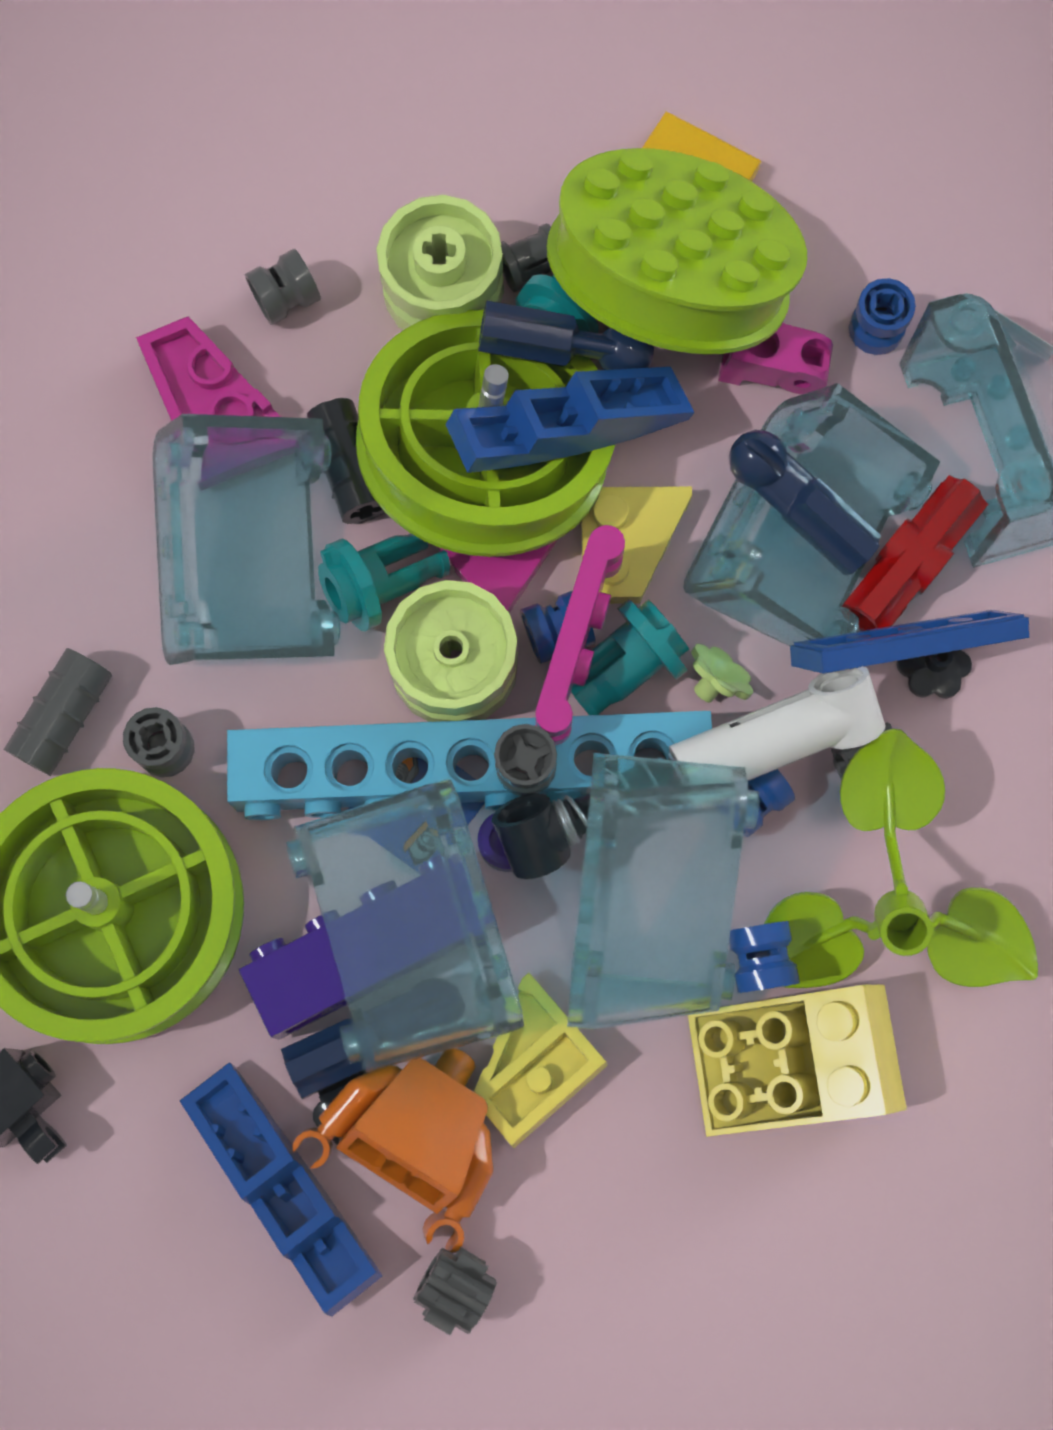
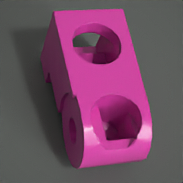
[718,323,833,395]

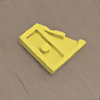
[581,486,692,604]
[474,973,608,1148]

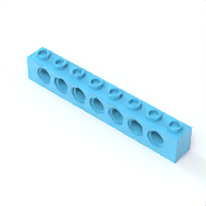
[227,711,712,821]

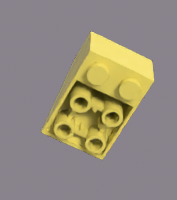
[687,985,907,1137]

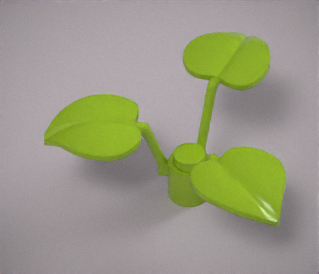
[764,729,1038,988]

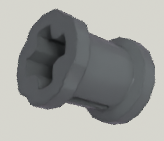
[501,223,552,292]

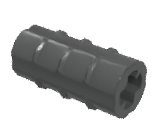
[3,648,112,776]

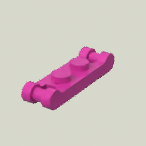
[535,525,625,745]

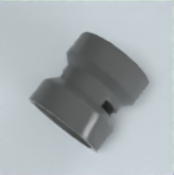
[245,248,321,325]
[123,707,195,778]
[494,724,557,796]

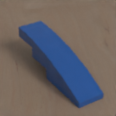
[445,366,695,473]
[179,1062,383,1317]

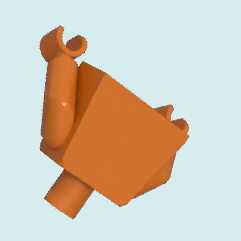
[292,1048,493,1253]

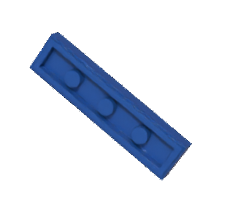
[790,610,1029,674]

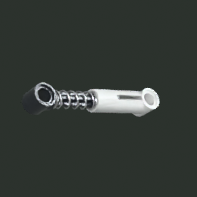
[492,666,886,879]

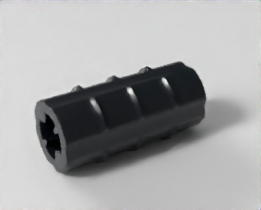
[307,398,385,524]

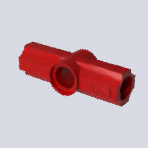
[840,475,989,631]

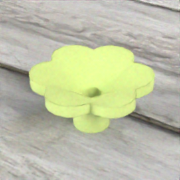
[691,644,754,703]

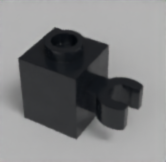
[0,1048,67,1164]

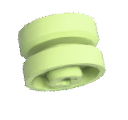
[376,195,504,330]
[384,580,518,722]

